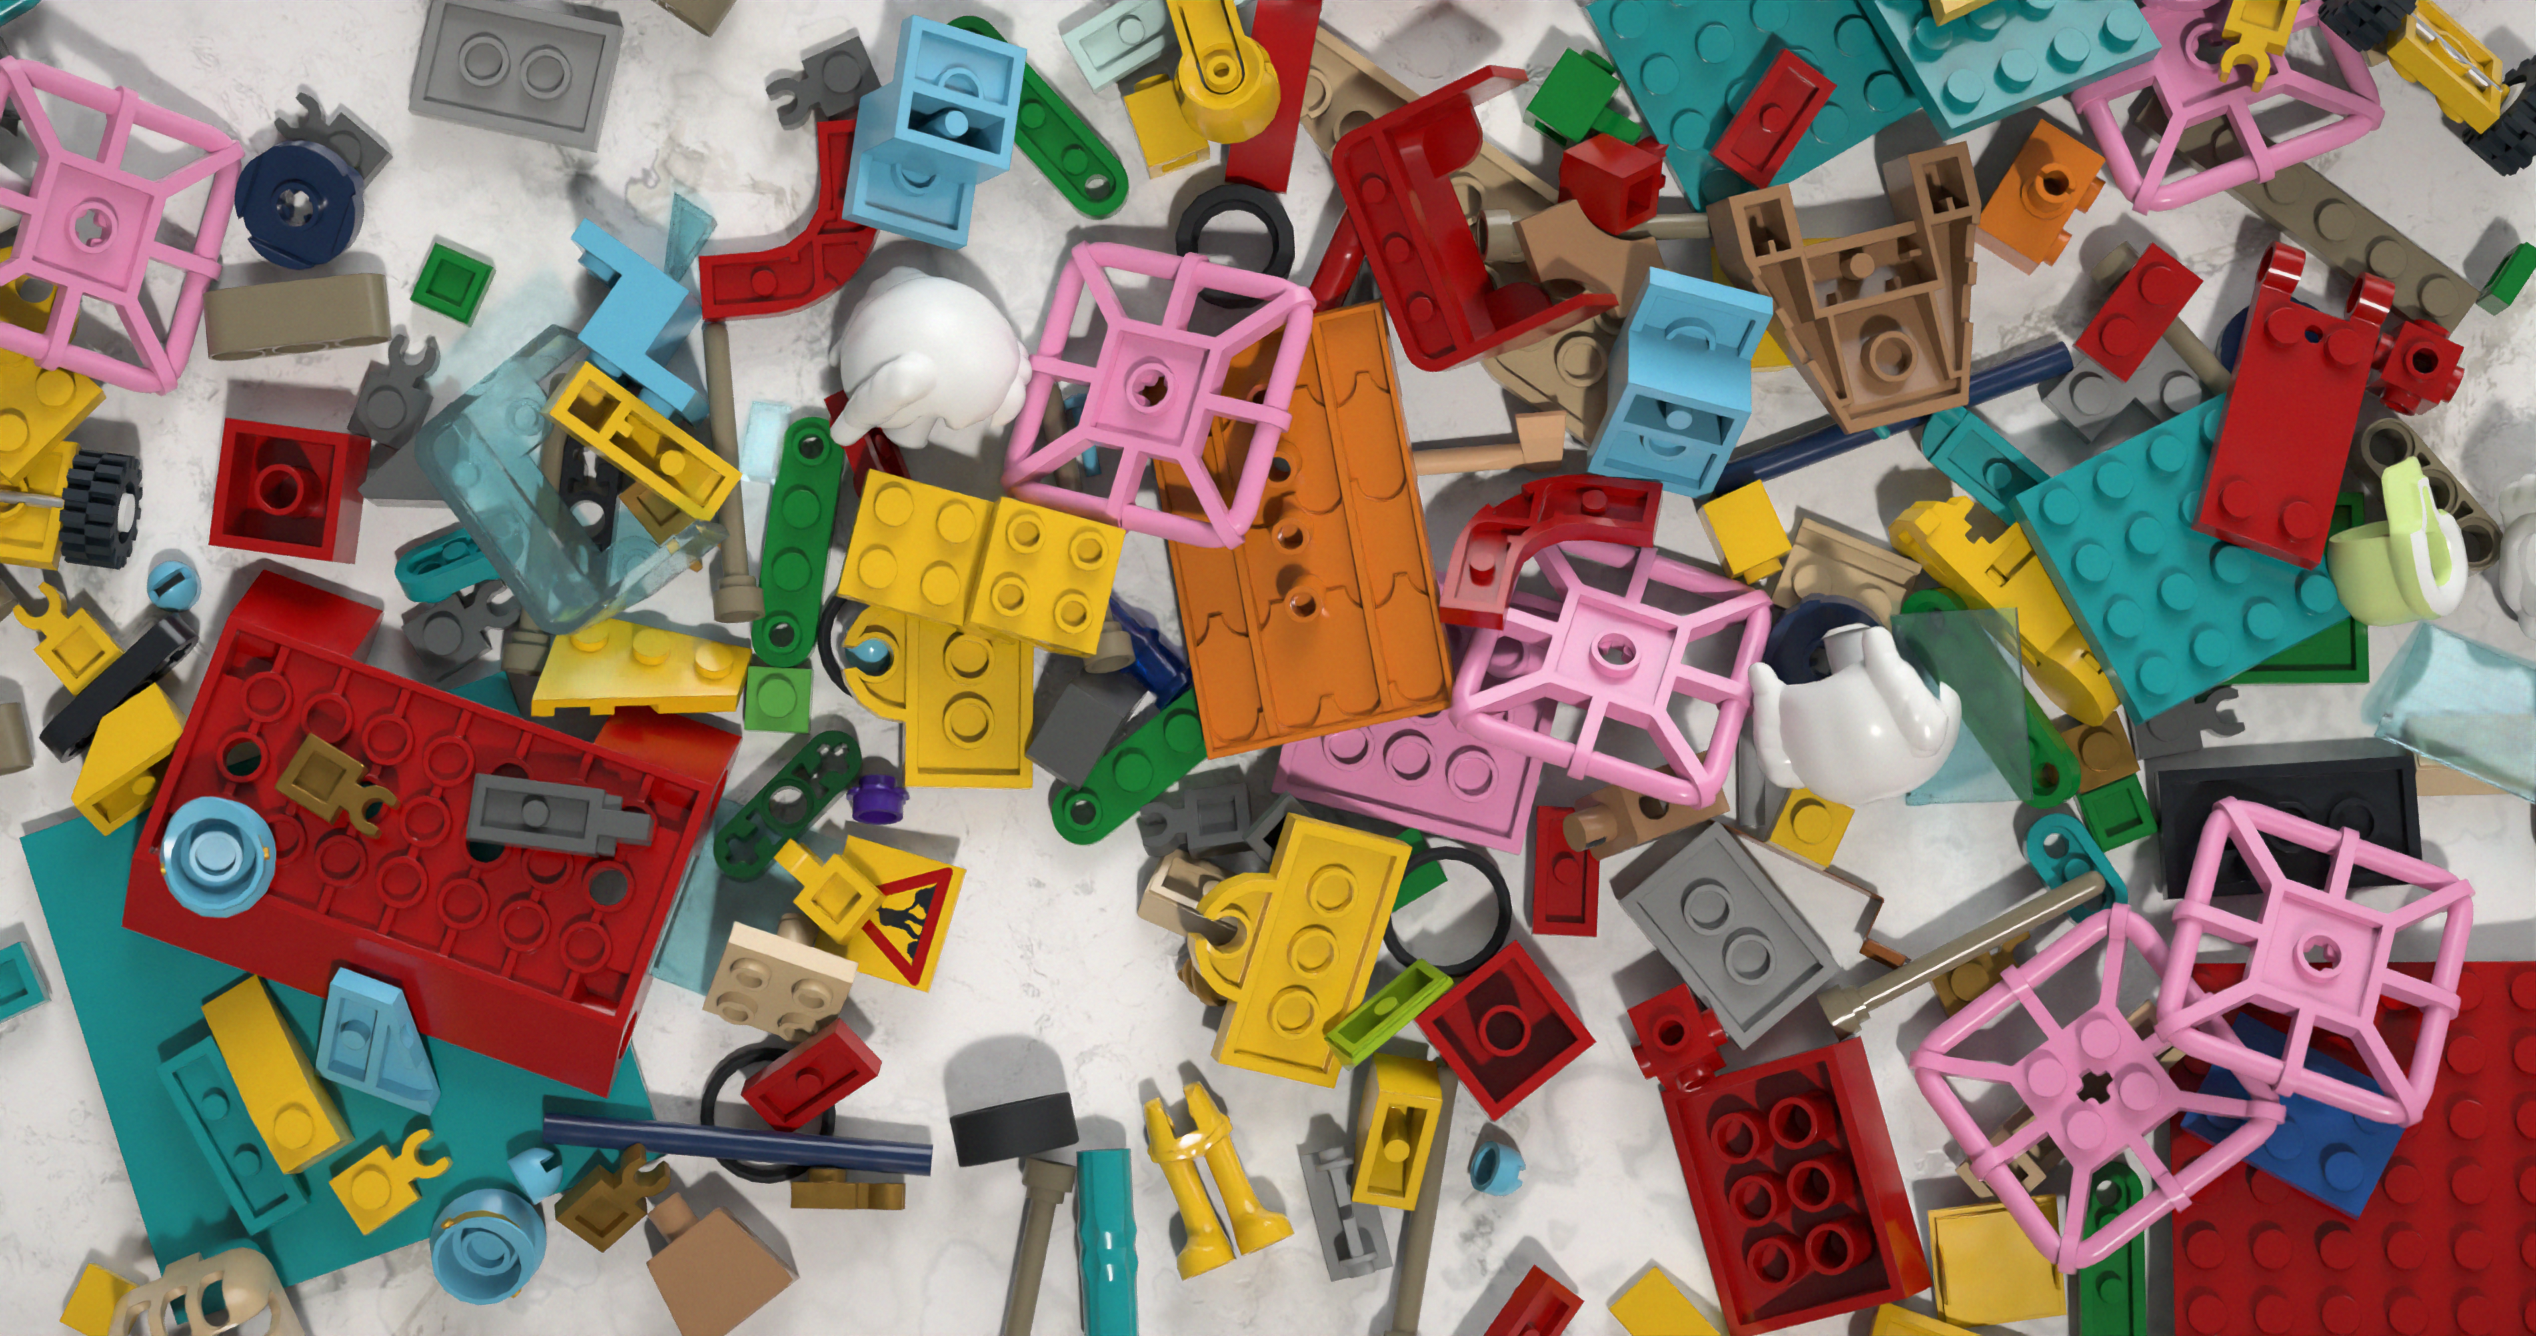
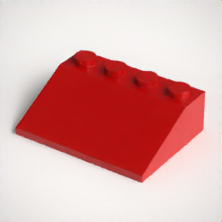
[1660,1036,1933,1336]

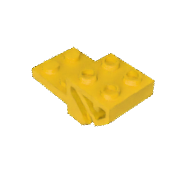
[835,469,1126,658]

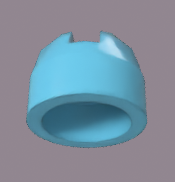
[146,561,202,613]
[844,627,890,673]
[1470,1141,1526,1196]
[507,1148,563,1205]

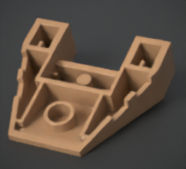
[1705,141,1981,435]

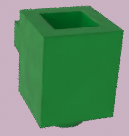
[1523,47,1644,150]

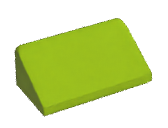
[1324,958,1455,1071]

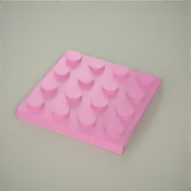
[1271,570,1564,856]

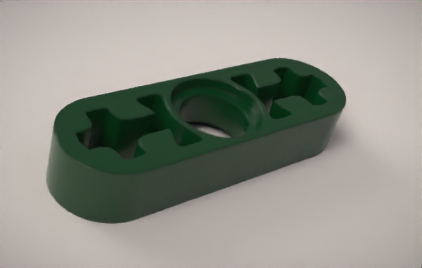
[713,730,863,883]

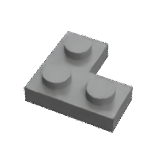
[2042,336,2216,445]

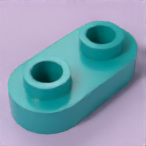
[394,518,523,603]
[2022,813,2128,926]

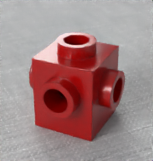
[2365,319,2465,416]
[1627,983,1729,1093]

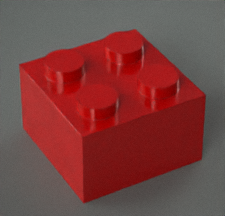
[208,418,372,564]
[1412,939,1597,1122]

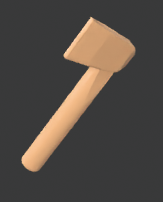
[1413,410,1567,476]

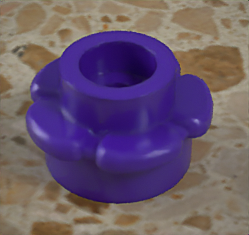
[846,775,910,825]

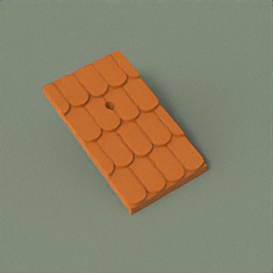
[1142,298,1456,760]

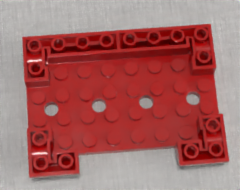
[121,569,743,1099]

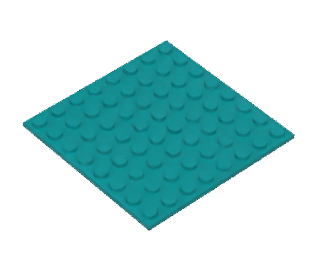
[19,671,668,1325]

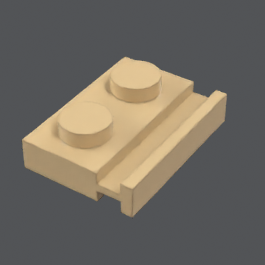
[1770,517,1922,639]

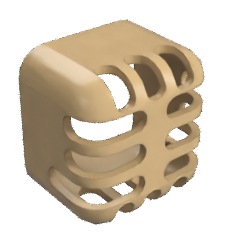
[107,1247,306,1336]

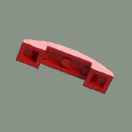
[1224,0,1324,195]

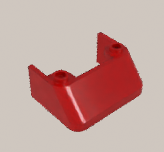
[1332,65,1619,372]

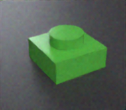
[744,666,814,735]

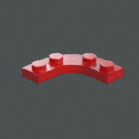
[698,119,880,323]
[1439,474,1663,631]

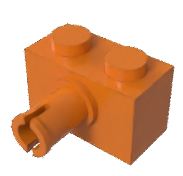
[1975,118,2106,276]

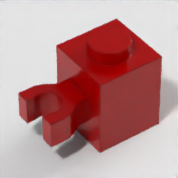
[1557,132,1669,236]

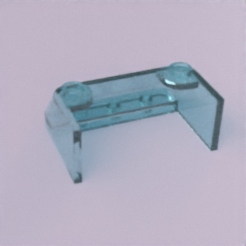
[414,324,730,636]

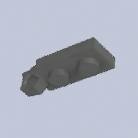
[466,774,655,858]

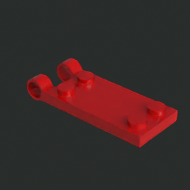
[2191,240,2395,571]

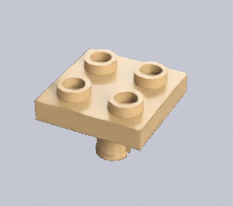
[702,913,859,1045]

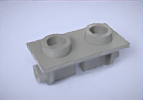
[1299,1142,1393,1282]

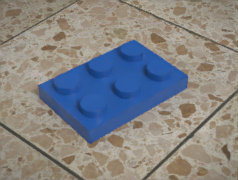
[2180,1011,2406,1221]

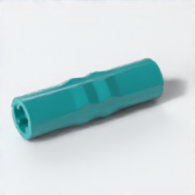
[1076,1148,1139,1336]

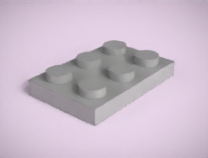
[408,0,624,153]
[1618,820,1842,1051]

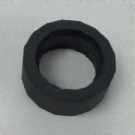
[1175,184,1295,309]
[950,1092,1079,1167]

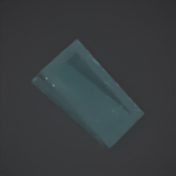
[664,191,718,283]
[738,401,792,484]

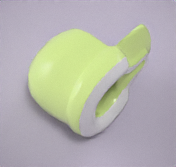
[2327,456,2468,627]

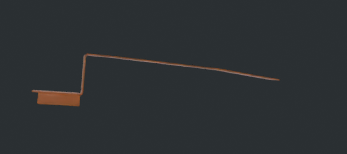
[1665,804,1912,970]

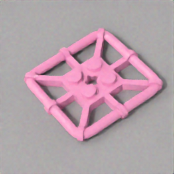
[2070,0,2385,216]
[0,55,245,396]
[1000,240,1317,550]
[1448,540,1774,810]
[2153,796,2476,1128]
[1908,903,2287,1275]

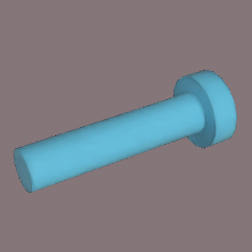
[1063,393,1102,477]

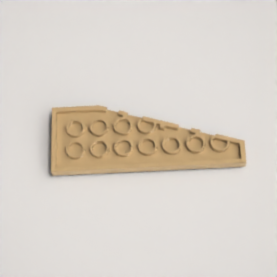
[1300,25,1675,448]

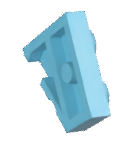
[314,967,441,1116]

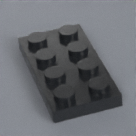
[2153,756,2422,900]

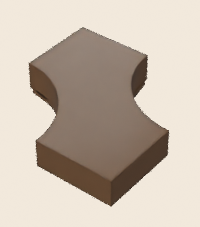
[1512,199,1666,320]

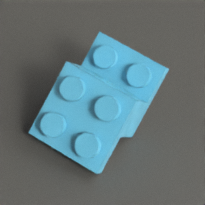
[842,15,1027,251]
[570,218,709,429]
[1587,266,1773,501]

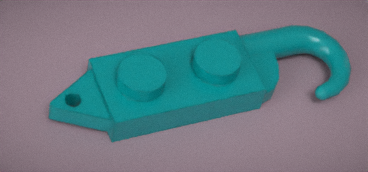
[1871,406,2052,527]

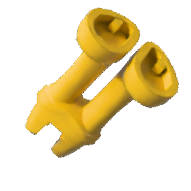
[1143,1081,1295,1281]

